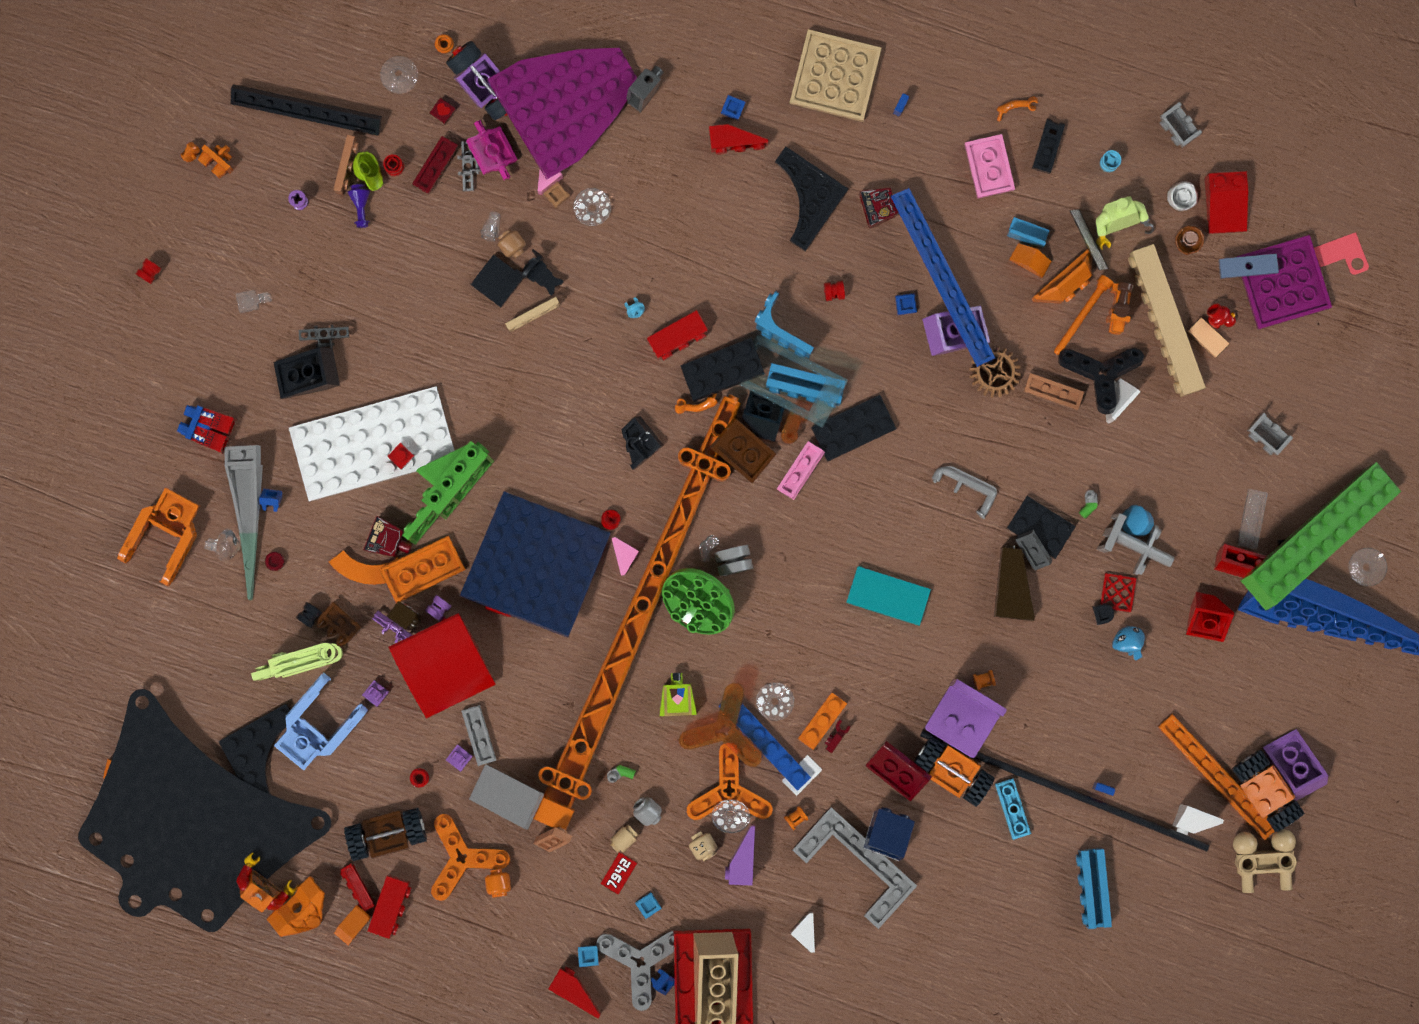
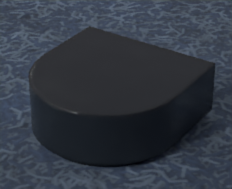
[1092,603,1114,625]

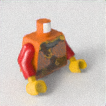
[236,853,298,913]

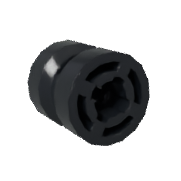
[296,602,323,628]

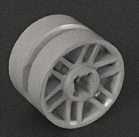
[714,545,754,576]

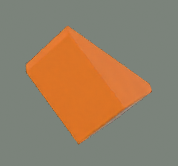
[1009,243,1052,278]
[334,905,371,946]

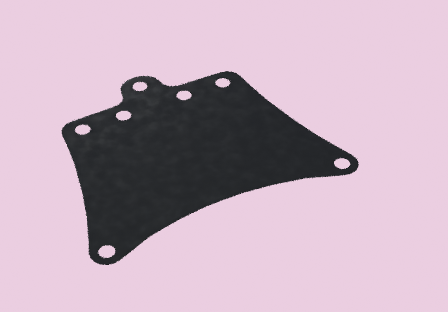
[78,689,331,932]

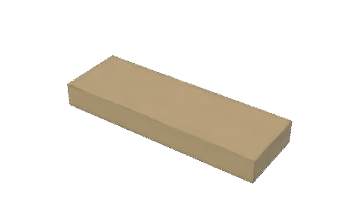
[505,297,560,332]

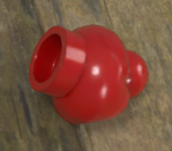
[1207,303,1236,329]

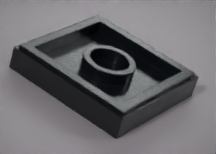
[470,254,524,308]

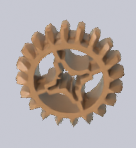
[969,346,1021,398]

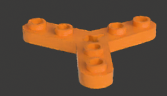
[686,742,773,820]
[431,814,510,901]

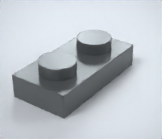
[1016,530,1052,571]

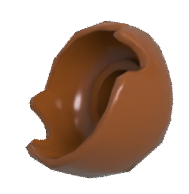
[1175,225,1204,255]

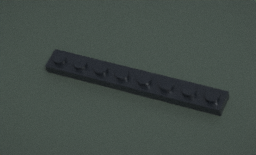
[230,84,382,136]

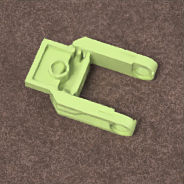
[251,643,343,681]

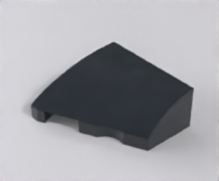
[621,416,664,470]

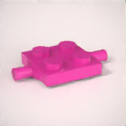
[466,120,518,181]

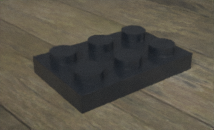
[1006,496,1076,559]

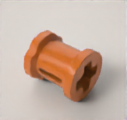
[972,670,996,691]
[784,806,809,831]

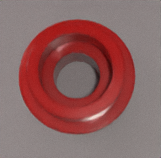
[410,768,429,788]

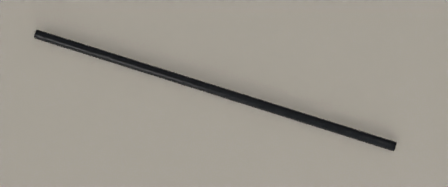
[920,730,1210,852]

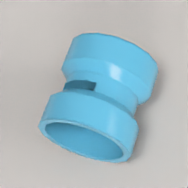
[1100,150,1121,173]

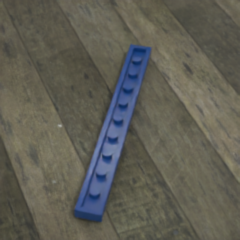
[891,188,995,367]

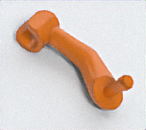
[996,96,1038,122]
[675,393,717,414]

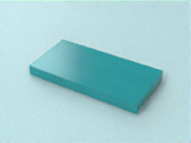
[846,566,931,626]

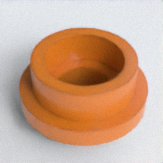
[435,34,454,54]

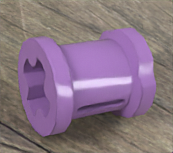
[288,190,308,210]

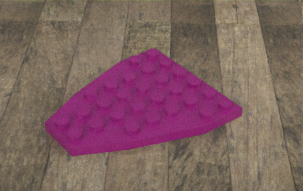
[487,48,637,180]

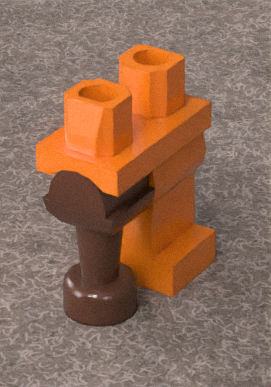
[1106,282,1133,335]

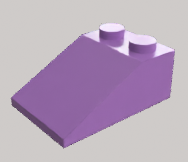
[922,306,990,356]
[1263,729,1328,801]
[725,824,755,885]

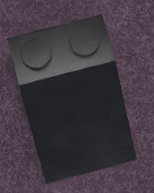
[273,347,340,399]

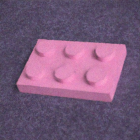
[964,134,1015,199]

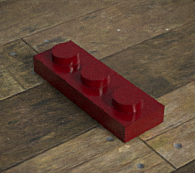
[412,136,459,195]

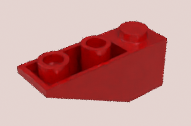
[709,124,768,155]

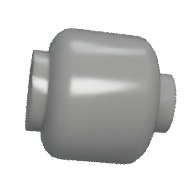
[633,797,662,826]

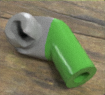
[1079,490,1098,519]
[607,765,636,783]

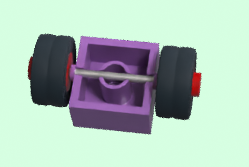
[446,41,508,120]

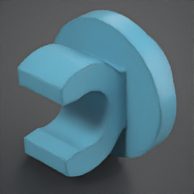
[624,297,645,318]

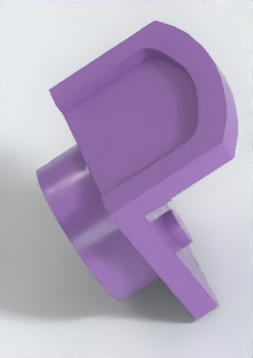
[925,679,1007,758]

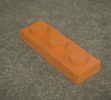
[798,692,847,750]

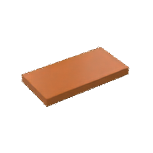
[379,535,466,603]

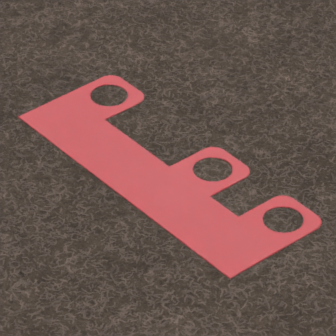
[1314,232,1369,275]

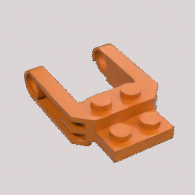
[117,488,200,587]

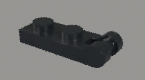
[1032,118,1065,174]

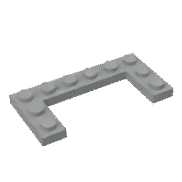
[792,807,917,929]

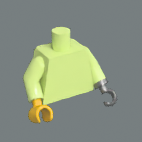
[1096,196,1154,250]

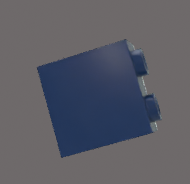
[863,807,915,861]

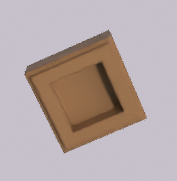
[543,181,570,208]

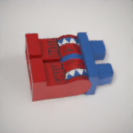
[177,405,236,454]

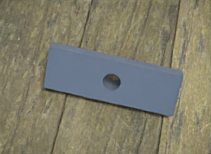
[1218,254,1279,279]

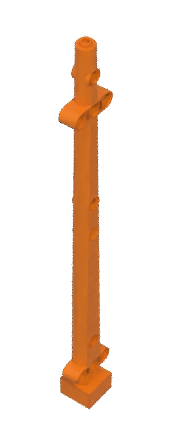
[533,394,741,830]

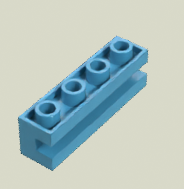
[766,363,846,408]
[1076,848,1112,929]

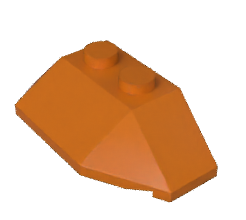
[1032,249,1093,304]

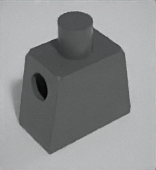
[626,66,664,113]

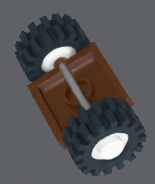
[344,808,427,861]

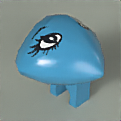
[1112,626,1145,660]

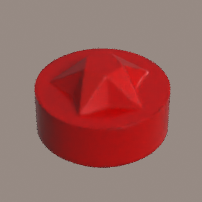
[601,510,621,530]

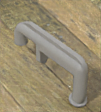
[932,466,997,519]

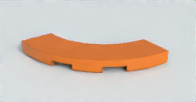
[329,550,399,585]

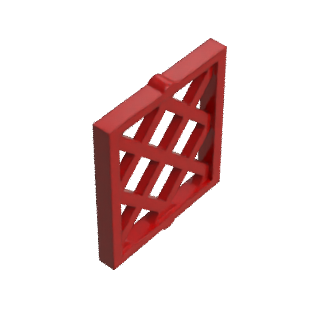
[1100,573,1137,613]

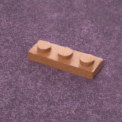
[334,135,359,195]
[1023,373,1084,410]
[533,827,572,852]

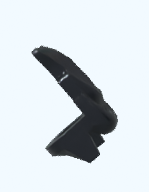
[515,249,564,296]

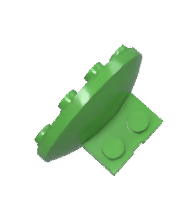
[662,568,735,635]

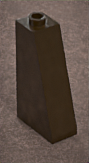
[994,544,1035,621]

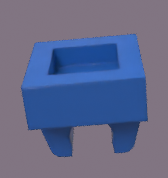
[259,489,282,512]
[651,969,674,995]

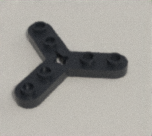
[1058,348,1144,415]

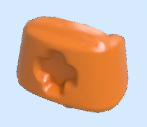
[180,142,200,162]

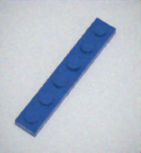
[719,693,811,791]

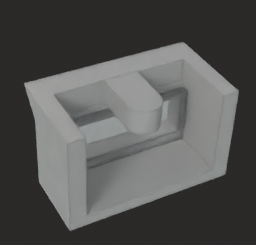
[1159,102,1202,148]
[1247,413,1293,455]

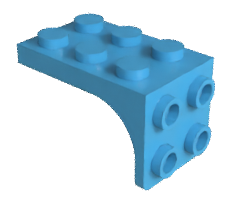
[755,291,814,359]

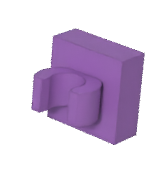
[362,680,390,707]
[446,744,473,772]

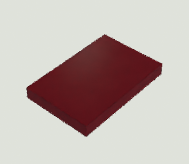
[865,741,932,802]

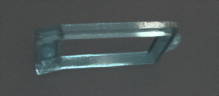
[739,334,848,428]

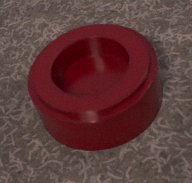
[265,552,285,571]

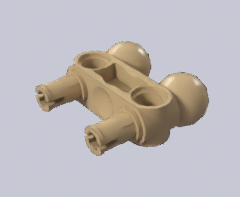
[1233,829,1297,893]

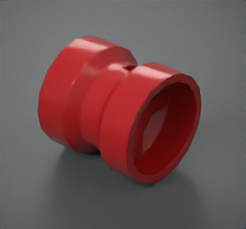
[383,154,404,177]
[135,258,162,284]
[824,280,845,302]

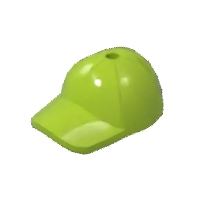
[353,152,383,191]

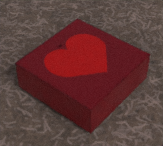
[429,98,456,125]

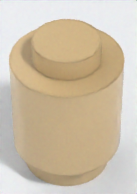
[610,825,638,853]

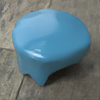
[1122,505,1154,537]

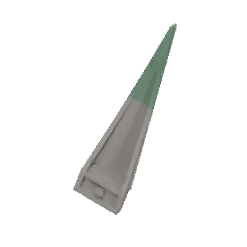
[225,445,263,600]

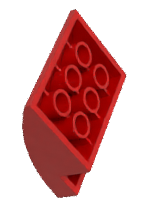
[388,613,496,719]

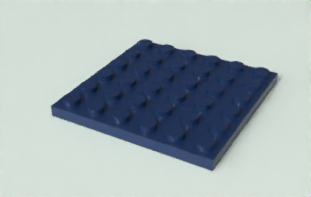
[460,491,611,638]

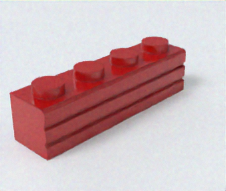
[340,863,376,911]

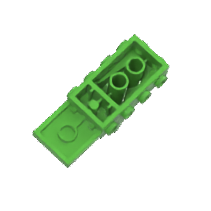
[402,441,494,545]

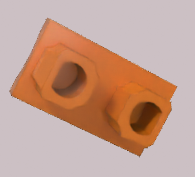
[197,144,233,179]

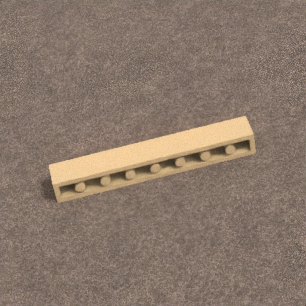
[1128,244,1206,397]

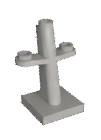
[1096,513,1175,575]

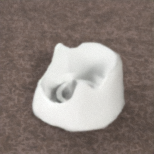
[1167,181,1198,211]

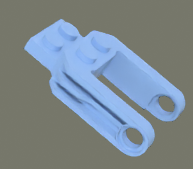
[274,672,368,770]

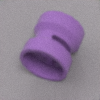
[425,595,451,621]

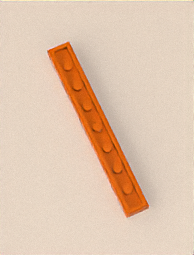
[1158,714,1274,840]

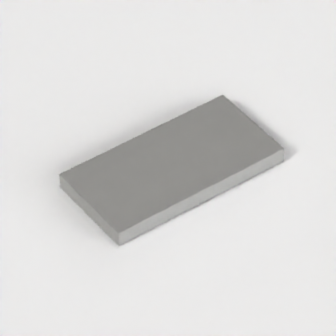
[469,764,544,830]

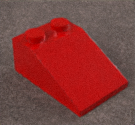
[1204,171,1248,234]

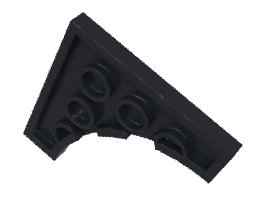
[775,146,848,252]
[218,704,290,794]

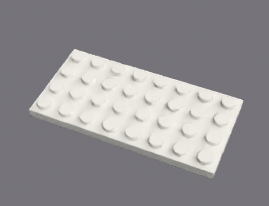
[289,387,455,502]

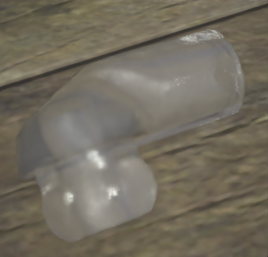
[700,535,719,561]

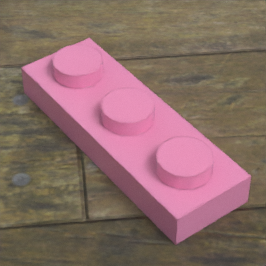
[777,441,825,500]

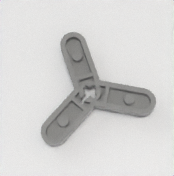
[596,931,674,1011]

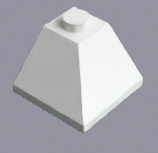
[1106,378,1140,424]
[1172,804,1224,835]

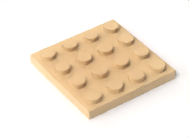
[789,29,881,122]

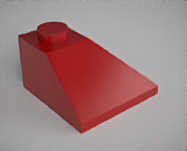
[1186,592,1234,642]

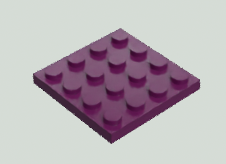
[1237,235,1332,330]

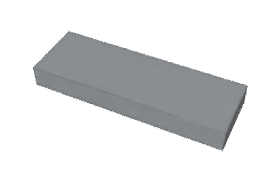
[461,705,497,766]

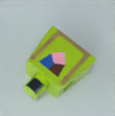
[660,673,697,716]

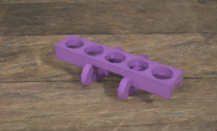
[372,611,412,643]

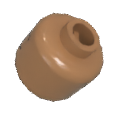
[497,229,526,259]

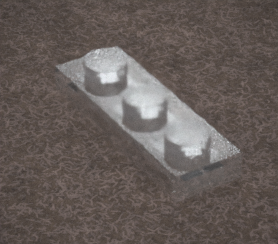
[1237,489,1268,549]

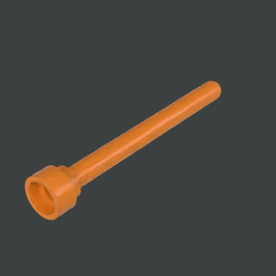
[1054,275,1114,355]

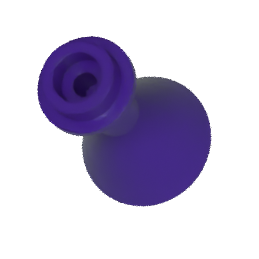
[348,184,371,228]

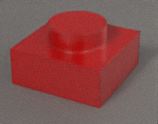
[387,443,415,470]

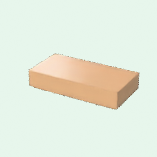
[1187,317,1229,358]

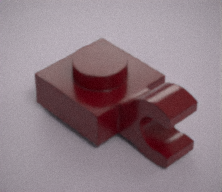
[824,720,850,754]

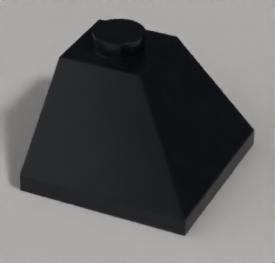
[742,391,787,442]

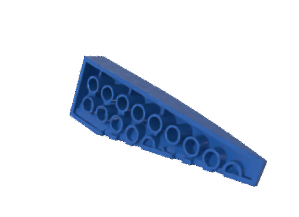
[1238,579,1419,656]

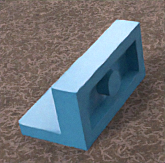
[1007,217,1049,249]

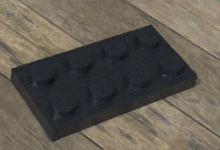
[681,338,765,402]
[811,395,896,462]

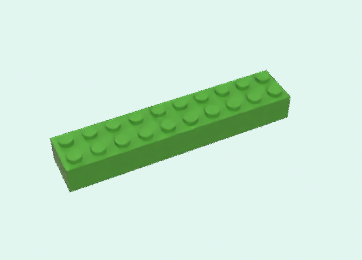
[1240,462,1401,611]

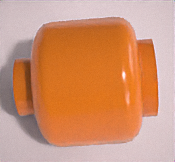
[485,869,511,898]

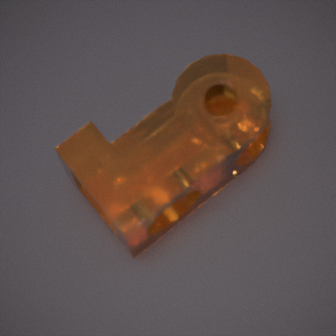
[781,408,809,445]

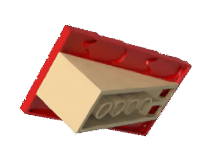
[673,928,753,1024]

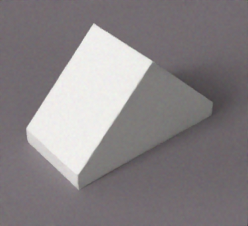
[790,912,815,953]

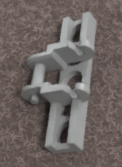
[457,141,482,191]

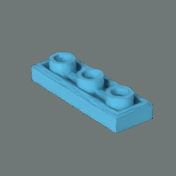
[995,778,1031,840]

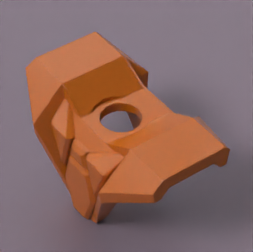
[267,876,325,937]

